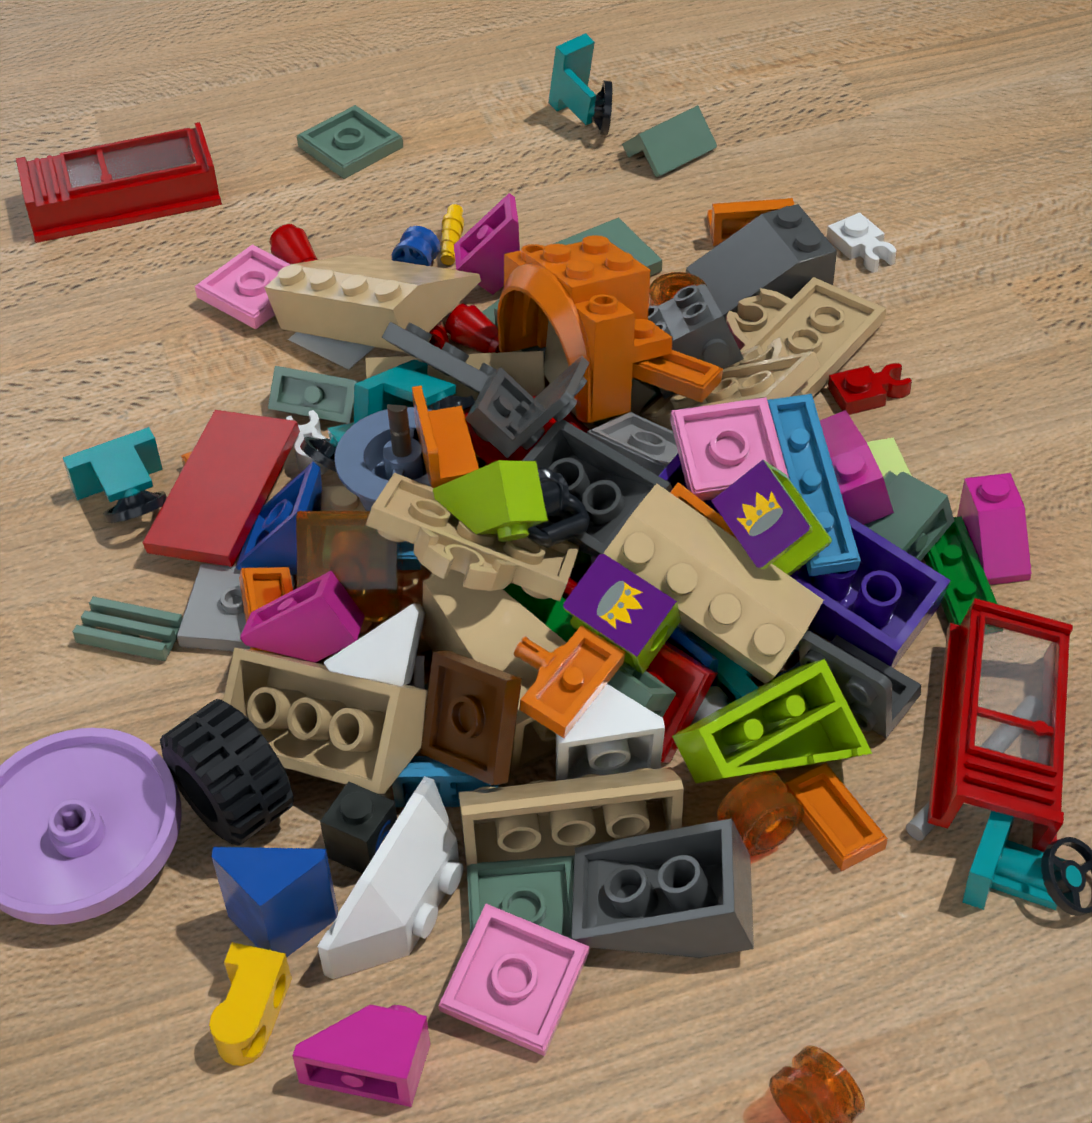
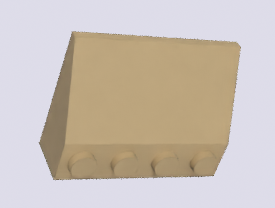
[264,254,481,353]

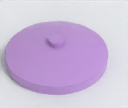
[0,728,182,925]

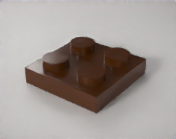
[421,650,522,785]

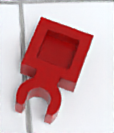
[827,363,912,415]

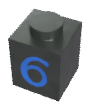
[320,782,397,874]

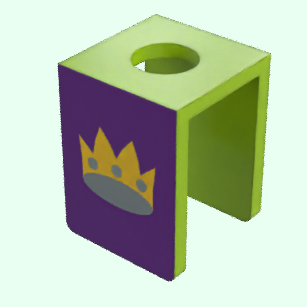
[711,460,832,576]
[563,554,681,674]

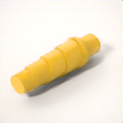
[440,204,464,265]

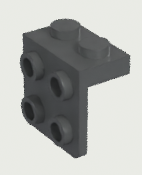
[648,284,744,399]
[465,356,589,458]
[799,631,921,738]

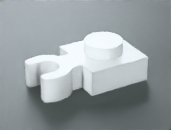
[826,213,896,273]

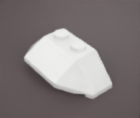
[317,776,463,979]

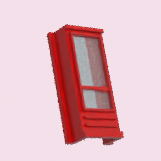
[16,122,222,243]
[927,598,1073,852]

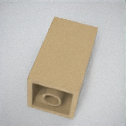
[422,569,567,774]

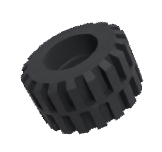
[160,699,294,846]

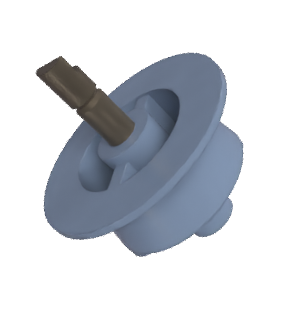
[335,404,432,516]

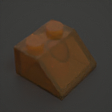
[296,511,404,622]

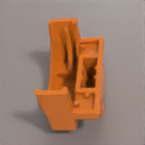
[497,235,673,423]

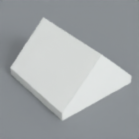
[324,604,426,686]
[556,684,665,781]

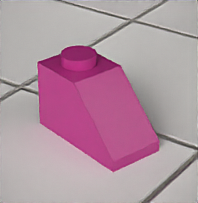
[454,193,520,295]
[957,473,1032,585]
[240,571,365,663]
[292,1004,431,1107]

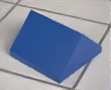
[236,461,322,575]
[211,847,338,958]

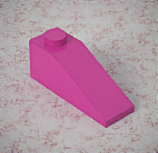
[820,410,894,525]

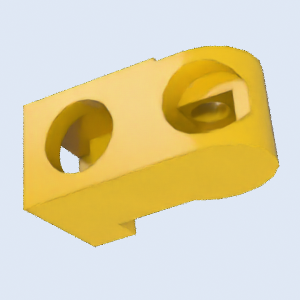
[209,942,292,1066]

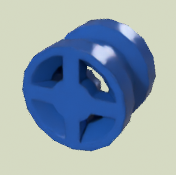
[391,225,441,266]

